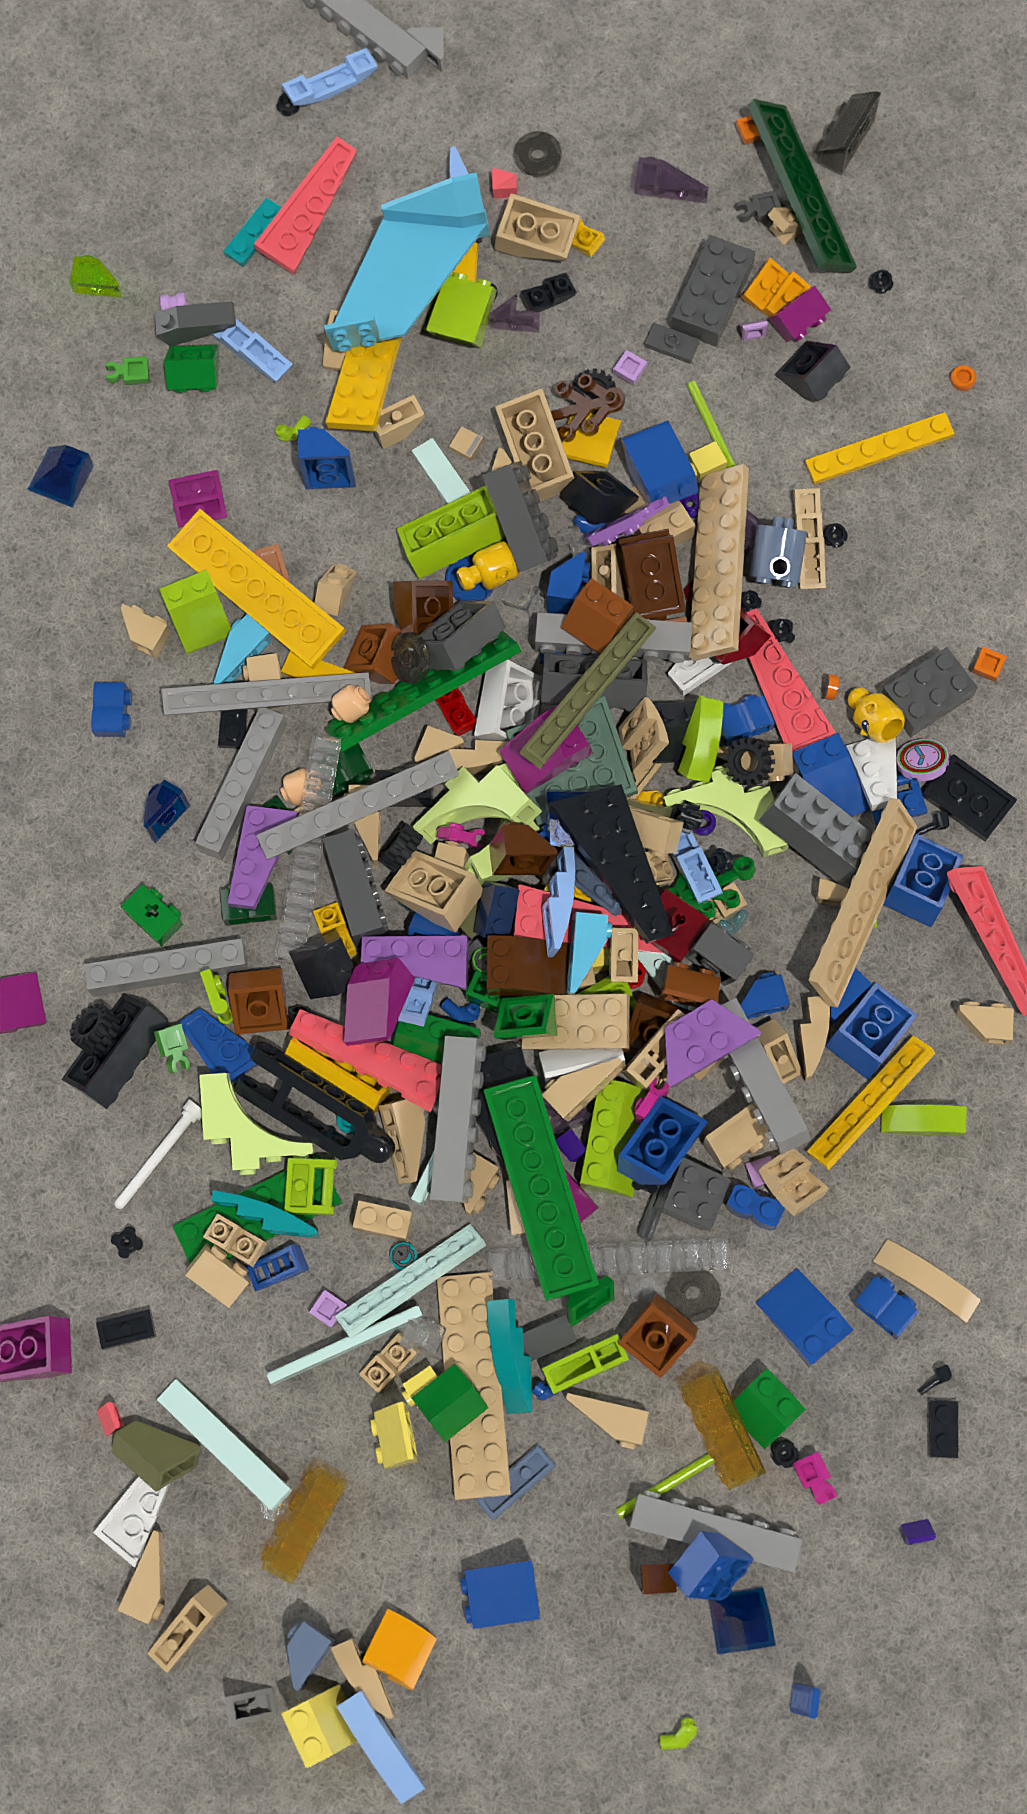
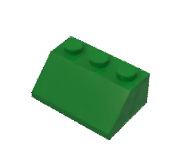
[393,1015,481,1065]

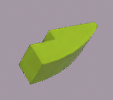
[678,695,723,783]
[881,1105,967,1137]
[542,1334,630,1394]

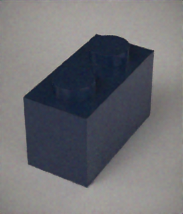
[473,881,520,938]

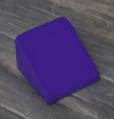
[556,1129,586,1162]
[901,1519,936,1545]

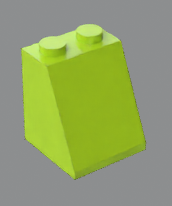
[427,272,497,348]
[159,570,231,654]

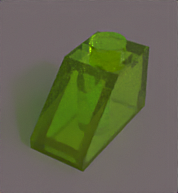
[70,255,123,298]

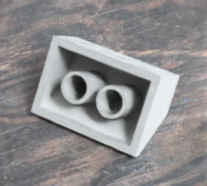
[474,660,542,742]
[539,1049,625,1085]

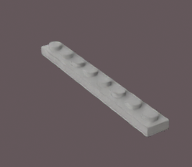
[161,672,371,716]
[256,751,460,860]

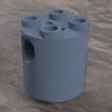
[749,517,807,588]

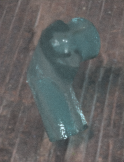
[718,909,750,937]

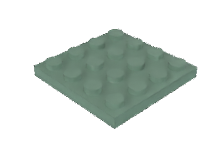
[507,696,638,828]

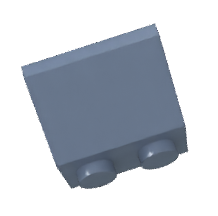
[287,1621,336,1691]

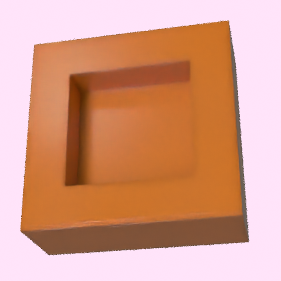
[736,115,761,145]
[972,647,1007,682]

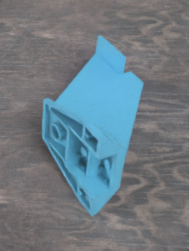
[324,172,490,352]

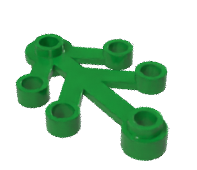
[668,857,756,919]

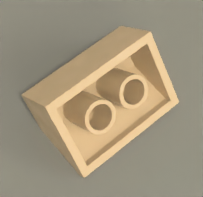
[703,1103,768,1171]

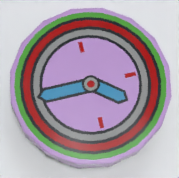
[896,739,949,781]

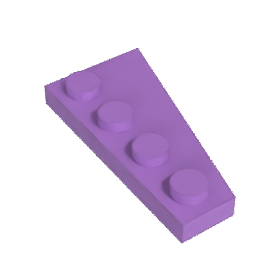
[228,805,299,910]
[361,936,469,990]

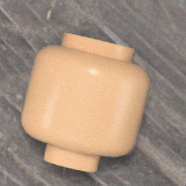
[331,685,371,723]
[280,768,321,806]

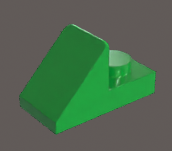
[568,1275,615,1327]

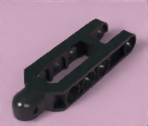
[234,1042,395,1163]

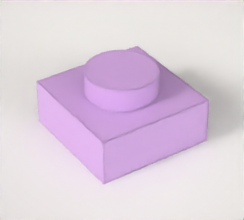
[613,350,647,385]
[309,1290,348,1329]

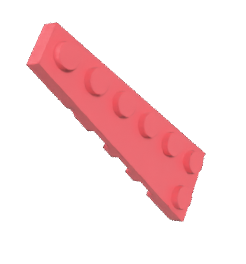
[254,137,357,275]
[746,608,836,752]
[947,866,1027,1016]
[513,885,665,954]
[289,1009,442,1112]

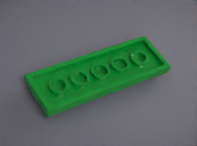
[172,1154,343,1264]

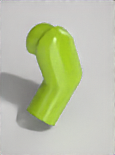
[275,415,312,442]
[660,1717,698,1750]

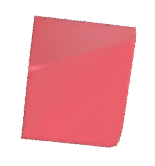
[492,169,517,198]

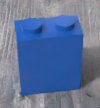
[622,420,699,504]
[461,1561,541,1629]

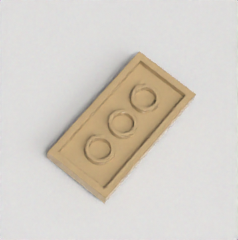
[522,994,630,1050]

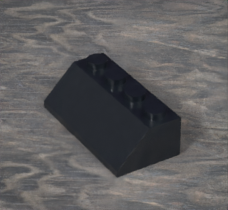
[61,993,169,1109]

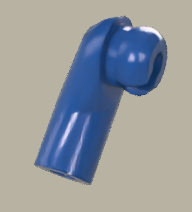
[574,514,607,534]
[440,998,480,1023]
[532,1381,557,1401]

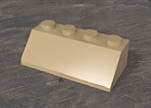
[495,388,574,502]

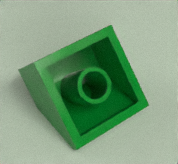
[164,344,219,393]
[726,1368,806,1450]

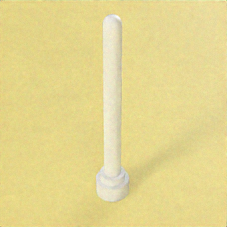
[114,1099,202,1209]

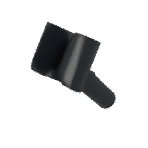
[915,812,949,835]
[918,1365,952,1396]

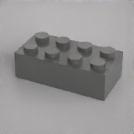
[671,235,756,347]
[482,461,559,572]
[541,652,648,712]
[759,773,872,885]
[323,829,389,949]

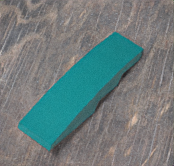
[211,1190,320,1239]
[487,1299,532,1414]

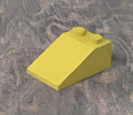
[370,1402,419,1469]

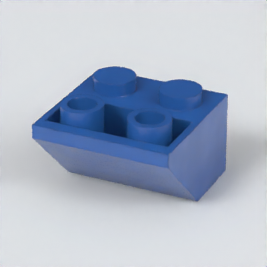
[547,552,590,614]
[668,1531,754,1600]

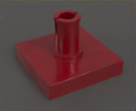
[638,889,709,963]

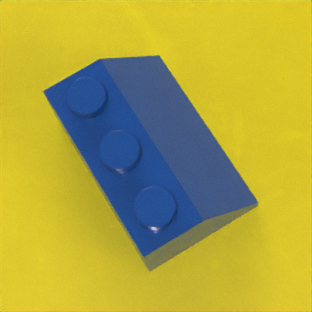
[298,427,356,489]
[618,1096,708,1185]

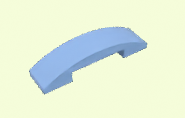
[282,48,378,105]

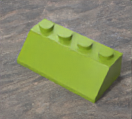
[397,485,506,579]
[580,1080,649,1198]

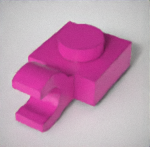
[436,823,486,849]
[634,1077,669,1125]
[793,1451,837,1505]

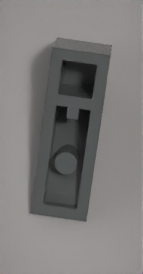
[154,301,236,346]

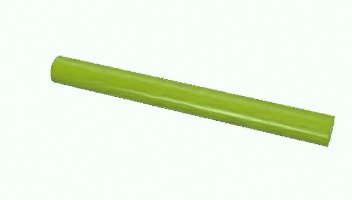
[687,381,736,469]
[615,1452,716,1519]

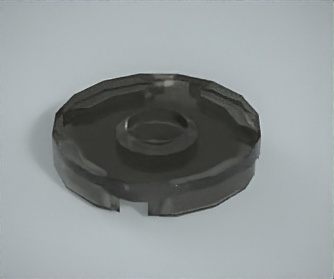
[514,131,562,178]
[391,632,430,684]
[666,1267,721,1323]

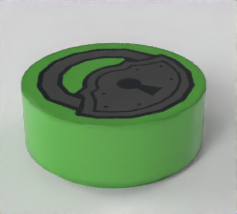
[471,947,488,974]

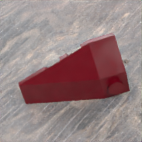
[684,578,771,665]

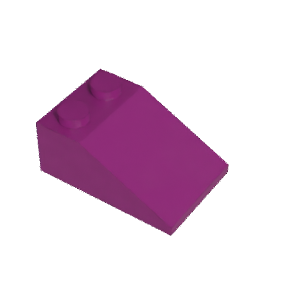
[499,703,593,794]
[344,958,415,1046]
[0,1316,72,1382]

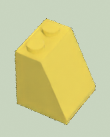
[282,1684,357,1769]

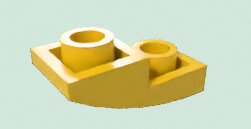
[571,218,606,257]
[313,902,357,957]

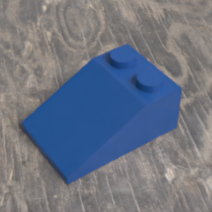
[792,733,869,817]
[883,834,963,927]
[826,982,918,1079]
[756,1268,854,1367]

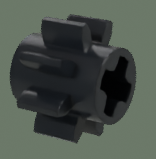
[670,800,703,834]

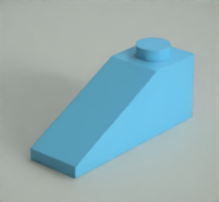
[213,614,272,685]
[566,912,612,995]

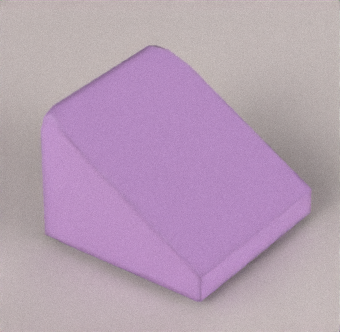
[739,320,768,341]
[745,1156,772,1190]

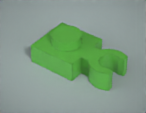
[106,356,150,385]
[154,1024,190,1074]

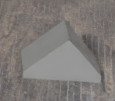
[406,27,445,72]
[224,1687,277,1727]

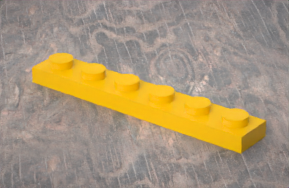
[805,412,955,485]
[807,1035,935,1170]

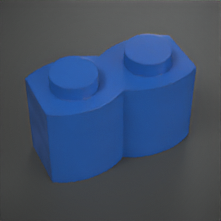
[92,682,132,737]
[721,695,775,746]
[726,1185,785,1230]
[853,1276,919,1339]

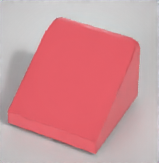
[97,1402,124,1436]

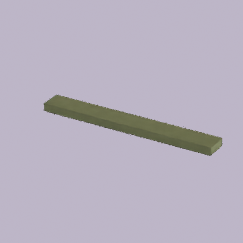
[520,612,657,769]

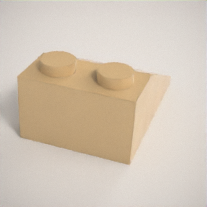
[494,193,581,261]
[622,486,695,546]
[384,851,483,933]

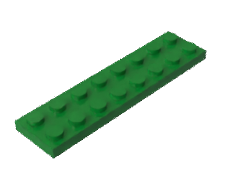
[324,631,522,752]
[484,1075,599,1302]

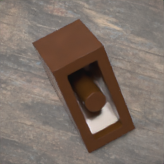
[640,1563,678,1594]

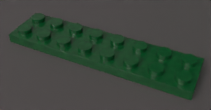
[748,99,857,273]

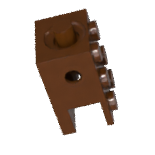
[618,529,686,621]

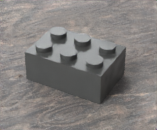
[410,600,506,671]
[882,647,977,738]

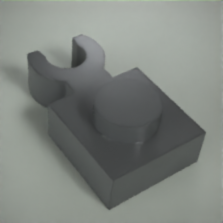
[736,190,781,222]

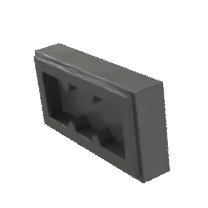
[645,323,700,364]

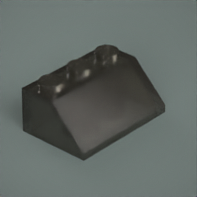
[815,91,881,176]

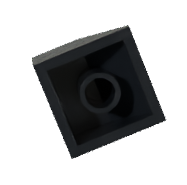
[774,341,851,402]
[562,470,639,525]
[653,701,697,764]
[288,930,355,999]

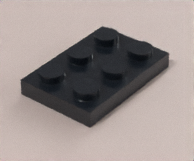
[922,754,1018,842]

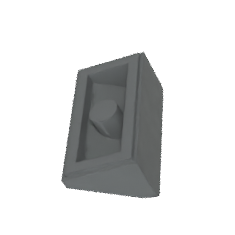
[523,1314,577,1362]

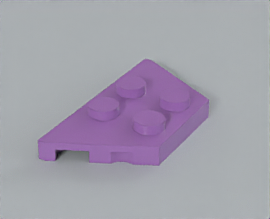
[581,496,670,547]
[665,1000,762,1088]

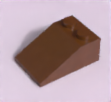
[393,581,453,659]
[487,936,569,996]

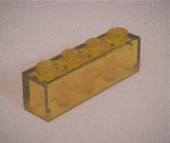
[681,1370,766,1490]
[261,1466,349,1584]

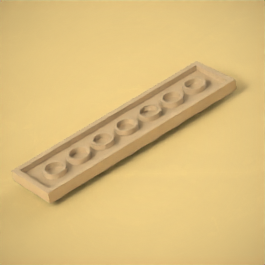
[689,464,749,661]
[808,798,917,1008]
[437,1272,511,1500]

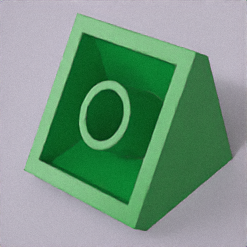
[494,994,557,1040]
[411,1363,489,1442]

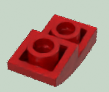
[434,687,477,736]

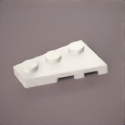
[668,657,733,696]
[846,738,897,811]
[93,1477,170,1568]

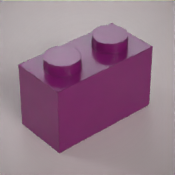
[769,285,832,342]

